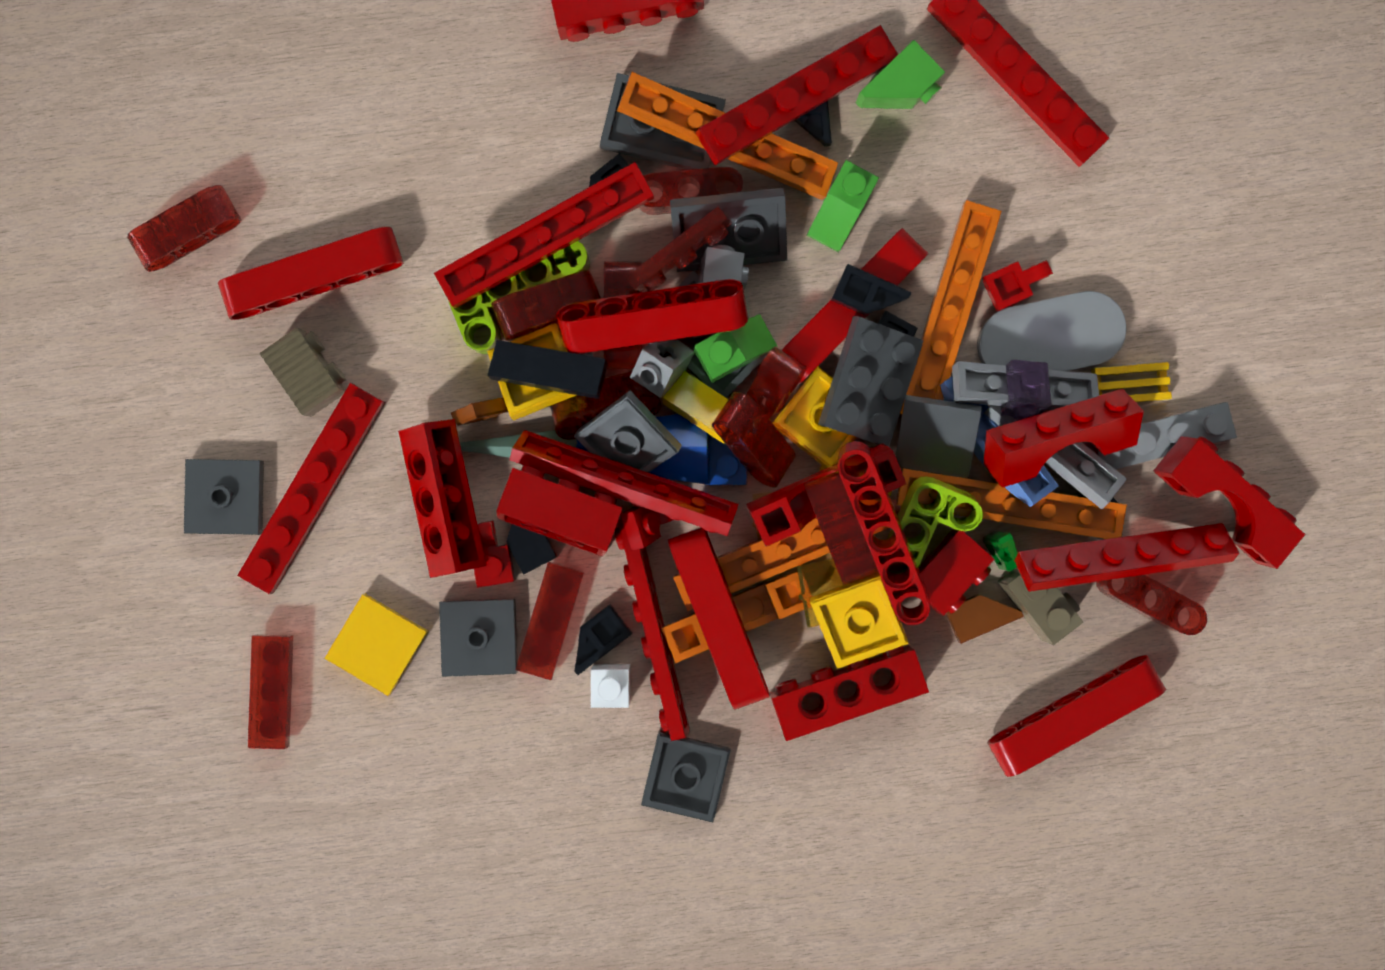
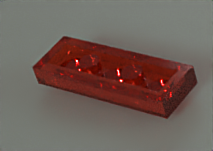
[625,206,733,291]
[515,562,585,680]
[248,634,294,749]

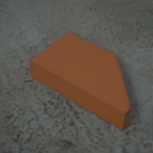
[451,397,508,426]
[946,594,1024,644]

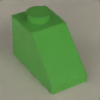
[855,40,945,109]
[806,160,879,253]
[694,314,778,383]

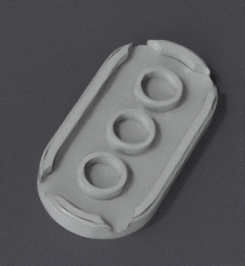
[977,291,1126,371]

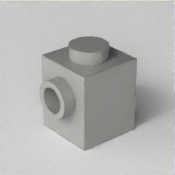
[698,245,749,290]

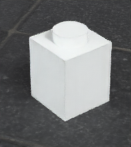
[591,664,631,708]

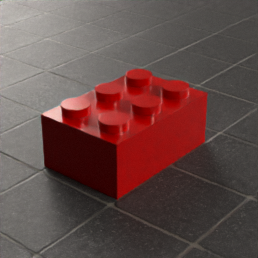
[496,465,623,557]

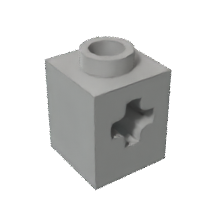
[630,339,695,398]

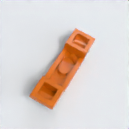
[661,570,811,663]

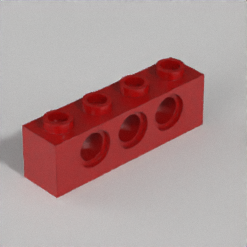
[398,419,486,578]
[770,645,929,741]

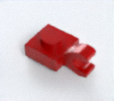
[981,260,1053,312]
[620,506,673,551]
[474,520,515,588]

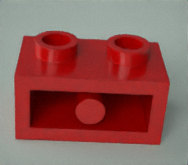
[918,528,995,616]

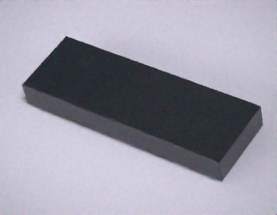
[487,340,608,399]

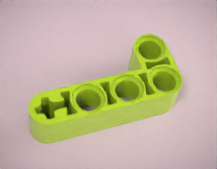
[449,241,590,354]
[871,476,983,604]

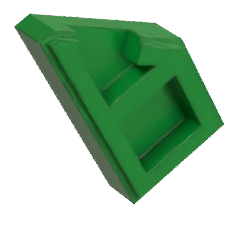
[983,531,1018,571]

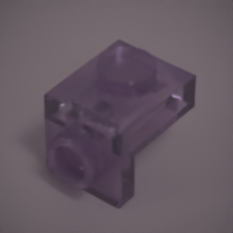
[1000,360,1052,421]

